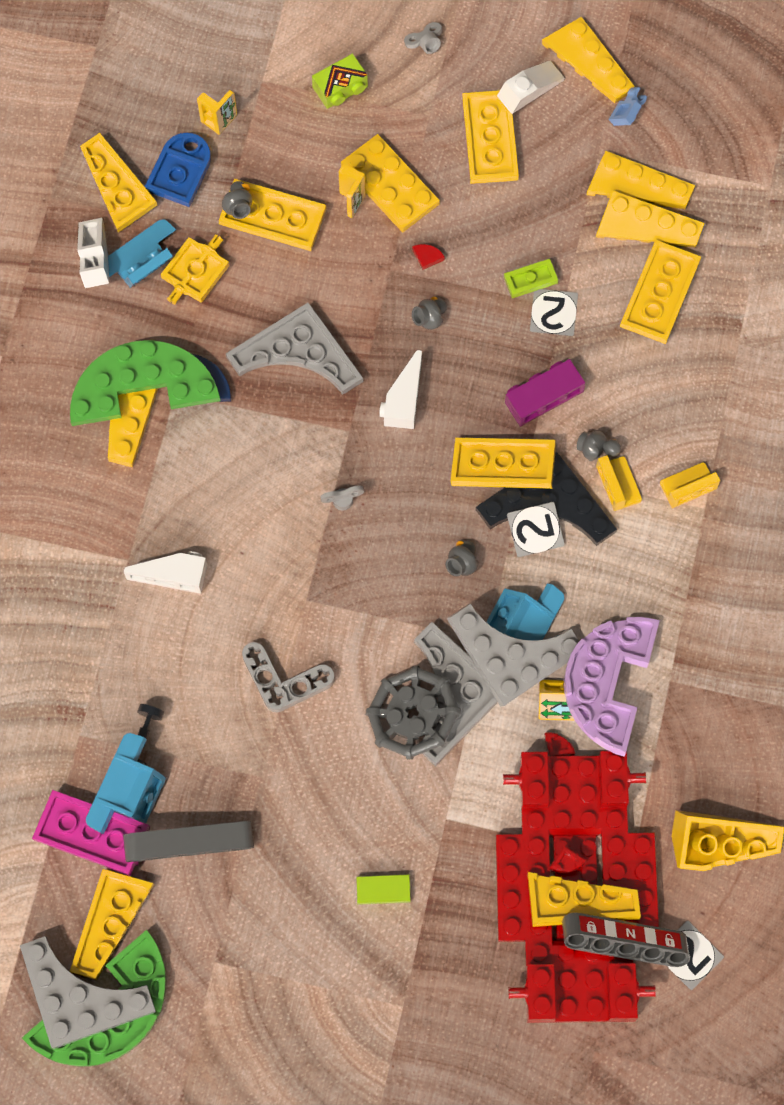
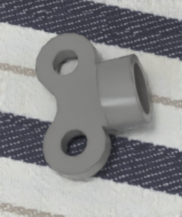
[404,22,442,54]
[320,486,364,511]

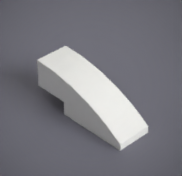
[77,218,109,288]

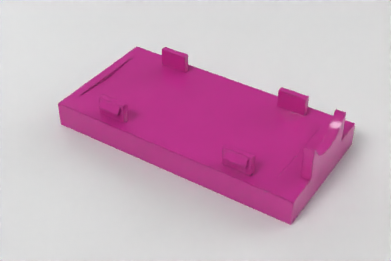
[32,790,150,876]

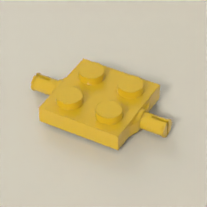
[161,234,230,305]

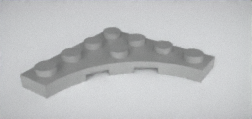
[226,303,363,395]
[447,604,579,707]
[414,622,498,767]
[20,936,156,1049]

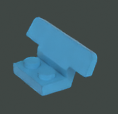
[108,219,176,288]
[486,583,564,641]
[86,733,166,835]

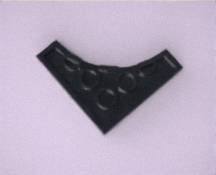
[475,452,617,546]

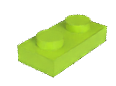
[503,259,558,299]

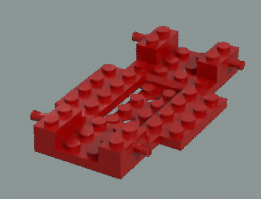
[496,751,659,1023]

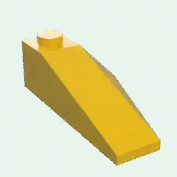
[671,810,784,871]

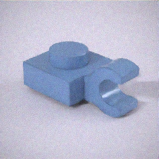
[609,87,647,126]

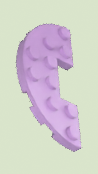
[564,617,660,757]

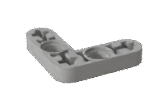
[242,642,334,713]

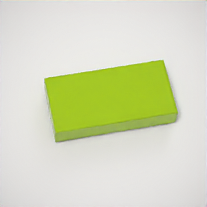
[356,875,410,905]

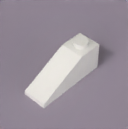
[497,61,565,114]
[380,350,422,429]
[124,552,207,594]

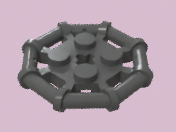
[365,665,461,760]

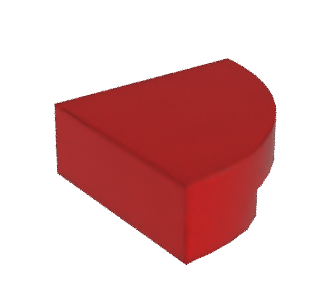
[412,244,445,270]
[544,732,575,756]
[549,845,586,873]

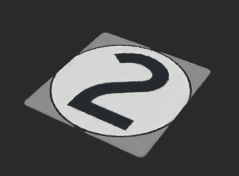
[530,289,578,336]
[507,502,565,557]
[667,921,724,990]

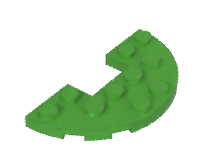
[70,340,220,426]
[22,930,166,1067]

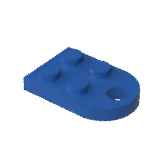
[145,133,211,207]

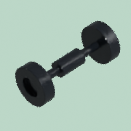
[137,704,164,765]

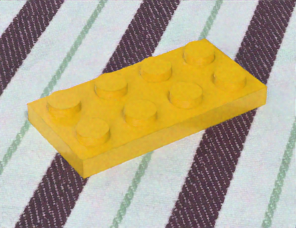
[462,90,519,184]
[341,134,440,233]
[219,178,326,251]
[620,240,701,344]
[450,438,556,488]

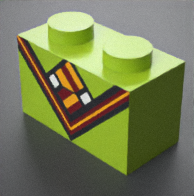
[312,53,368,109]

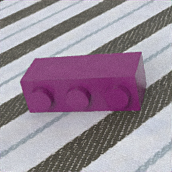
[505,359,585,427]

